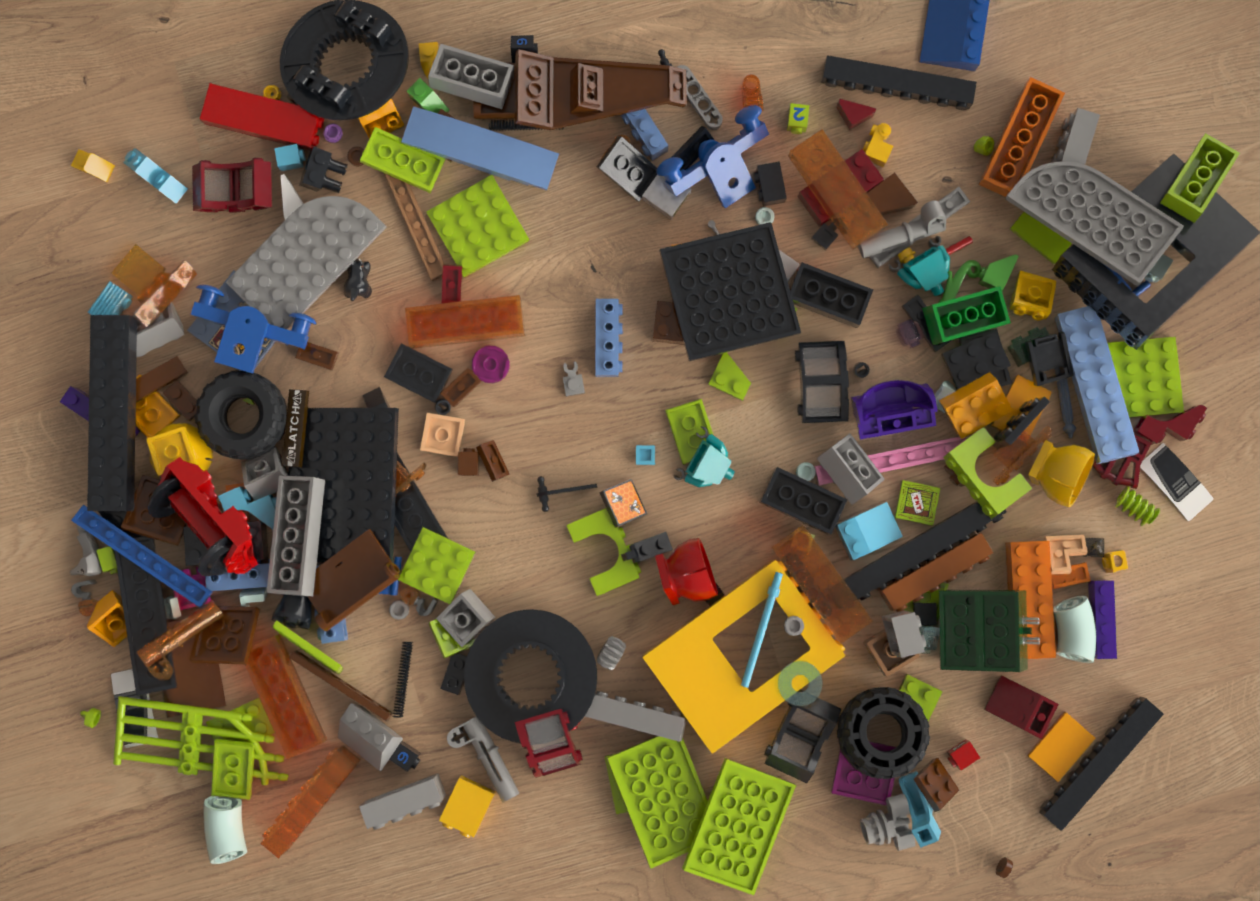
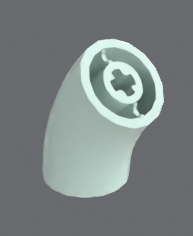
[1053,596,1096,663]
[204,796,247,864]

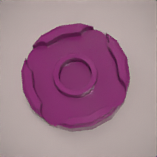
[472,345,510,384]

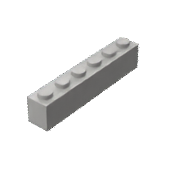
[585,691,687,742]

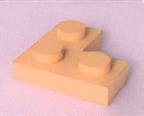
[1044,535,1088,574]

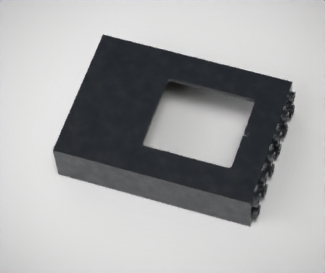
[1052,153,1260,350]

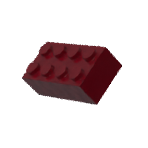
[798,149,884,227]

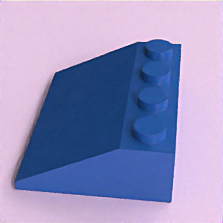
[919,0,990,71]

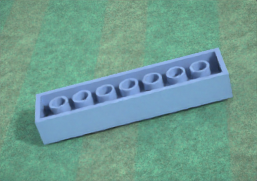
[1055,306,1139,464]

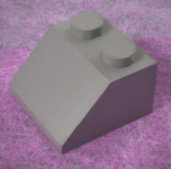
[241,447,288,501]
[436,589,496,647]

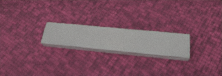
[870,187,970,268]

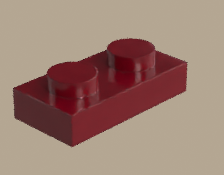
[441,265,462,305]

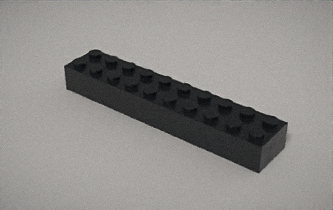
[87,315,137,511]

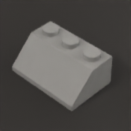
[132,298,184,357]
[817,434,885,505]
[338,703,403,771]

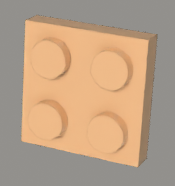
[420,413,465,457]

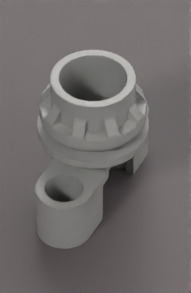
[860,794,915,851]

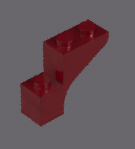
[1133,405,1207,445]

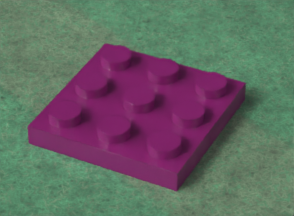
[831,741,896,806]

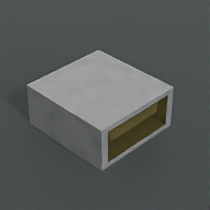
[642,175,691,220]

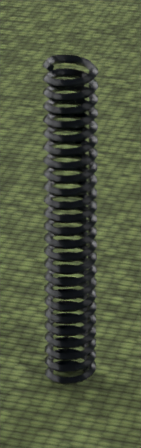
[488,120,564,131]
[392,642,413,718]

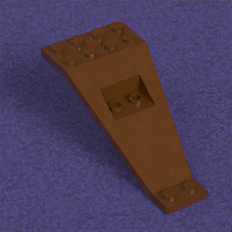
[515,49,687,130]

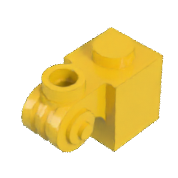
[863,123,893,168]

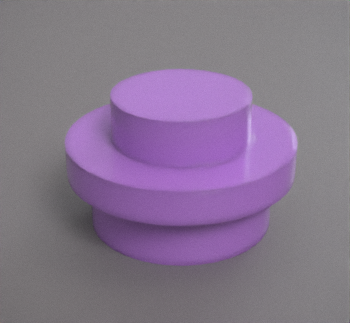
[323,124,343,143]

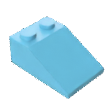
[835,502,903,560]

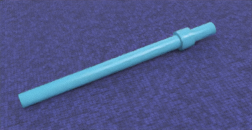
[741,572,783,688]

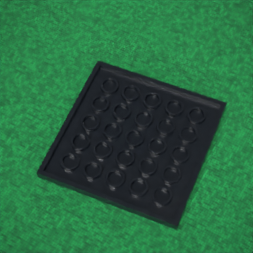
[659,222,801,362]

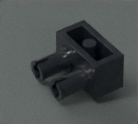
[299,146,348,193]

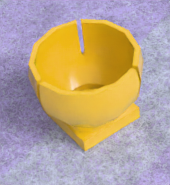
[146,423,213,477]
[1028,440,1095,507]

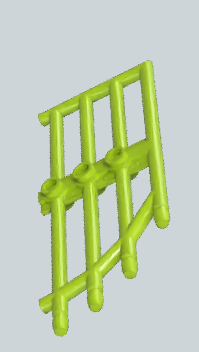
[113,696,289,785]

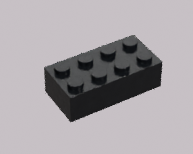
[790,262,874,328]
[759,467,848,535]
[183,521,269,566]

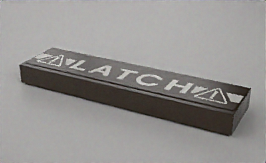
[281,389,310,468]

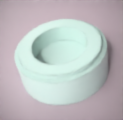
[755,207,774,225]
[796,462,816,481]

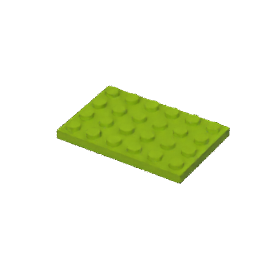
[606,736,708,869]
[682,758,796,895]

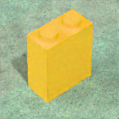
[439,775,496,838]

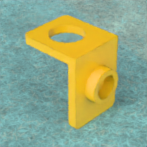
[1102,550,1128,573]

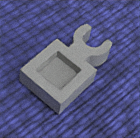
[563,362,585,397]

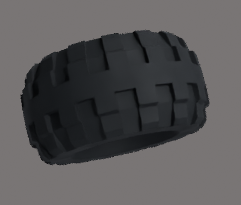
[194,370,287,460]
[837,687,930,779]

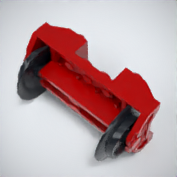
[148,457,258,576]

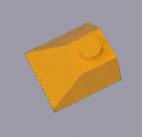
[87,590,127,647]

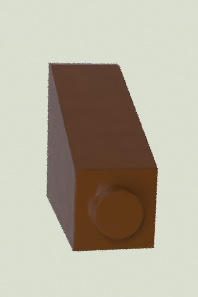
[856,172,918,219]

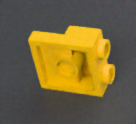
[1009,270,1057,321]

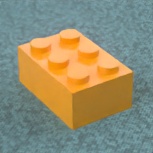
[939,372,1013,439]

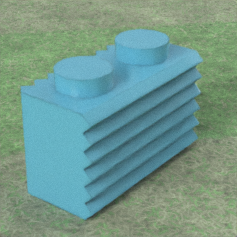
[88,281,133,315]

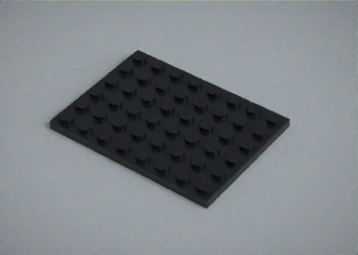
[288,408,399,563]

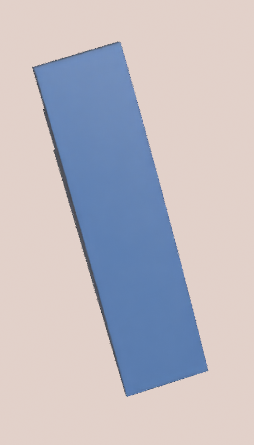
[401,106,559,191]

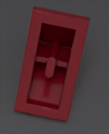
[836,99,876,130]

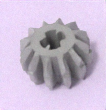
[597,636,626,670]

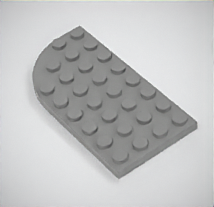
[1006,161,1184,286]
[226,196,387,330]

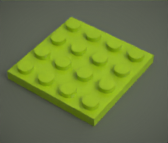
[426,175,530,278]
[1108,337,1184,418]

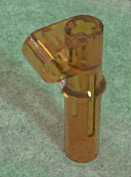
[137,600,224,680]

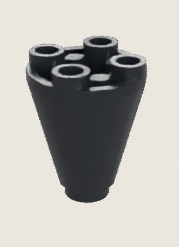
[271,595,312,630]

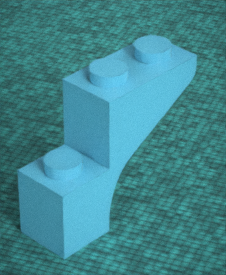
[123,148,188,203]
[218,487,277,529]
[899,771,941,848]

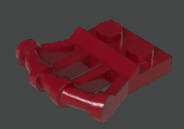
[1092,434,1152,489]

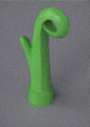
[938,260,981,303]

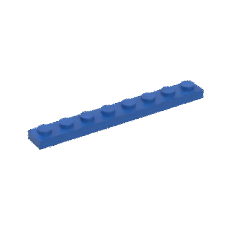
[71,505,212,608]

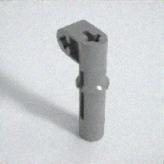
[857,201,946,259]
[447,717,519,802]

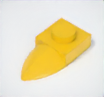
[419,42,439,79]

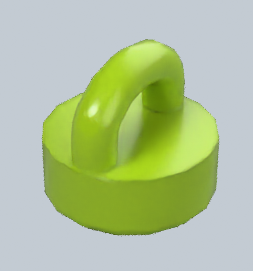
[974,136,994,156]
[80,708,101,728]

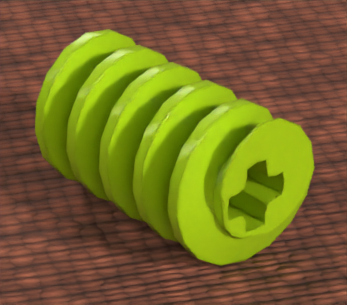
[1115,486,1160,526]

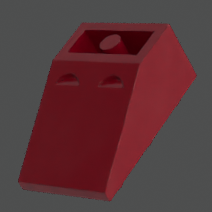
[984,675,1059,739]

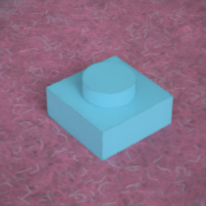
[636,445,655,465]

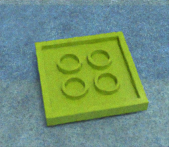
[398,527,476,604]

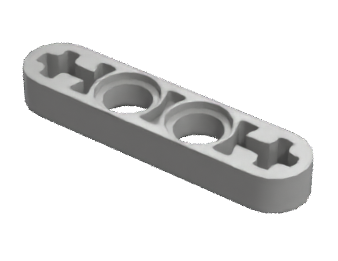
[677,65,723,130]

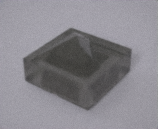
[1083,538,1104,557]

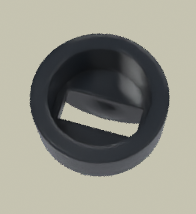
[853,362,870,378]
[434,399,451,415]

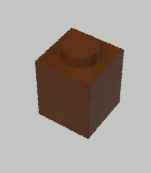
[458,448,479,476]

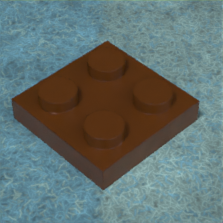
[913,757,959,812]

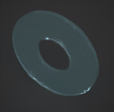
[778,661,823,706]

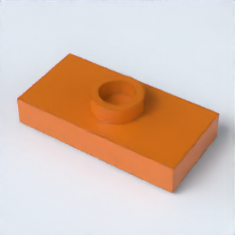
[1051,562,1091,589]

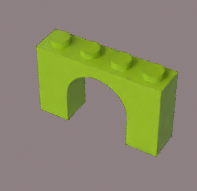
[943,427,1032,519]
[566,508,642,596]

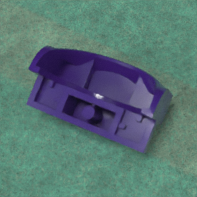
[851,380,938,440]

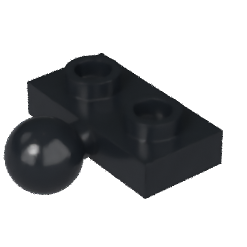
[440,653,467,695]

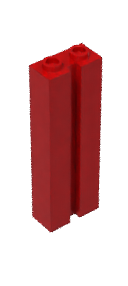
[200,83,324,151]

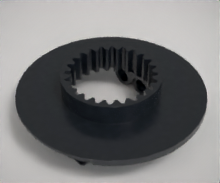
[280,0,409,120]
[464,609,598,744]

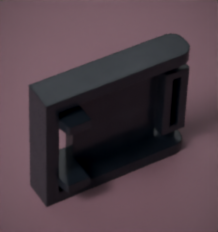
[1025,331,1074,386]

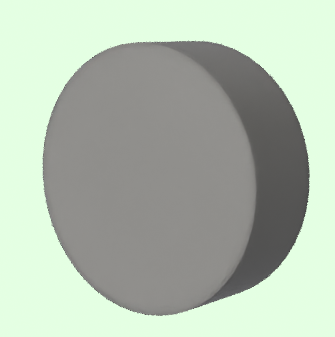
[389,600,409,620]
[784,616,804,636]

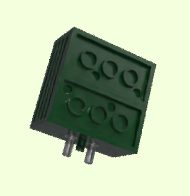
[939,589,1040,672]

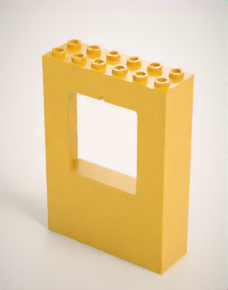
[642,560,846,754]

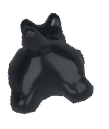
[344,259,372,301]

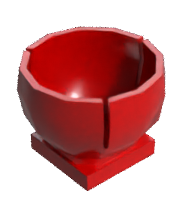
[655,538,718,606]

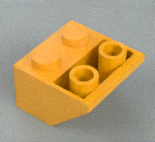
[359,99,404,139]

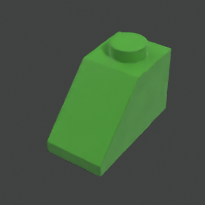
[407,78,449,113]
[978,254,1019,291]

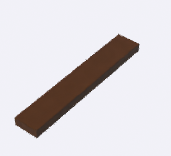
[289,650,393,721]

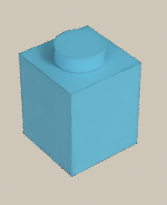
[274,144,306,171]

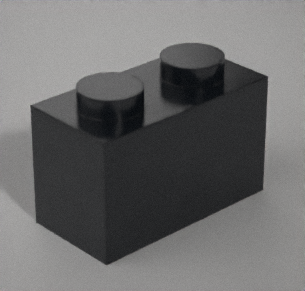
[753,161,787,207]

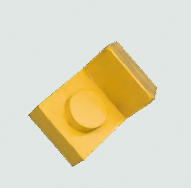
[71,149,115,182]

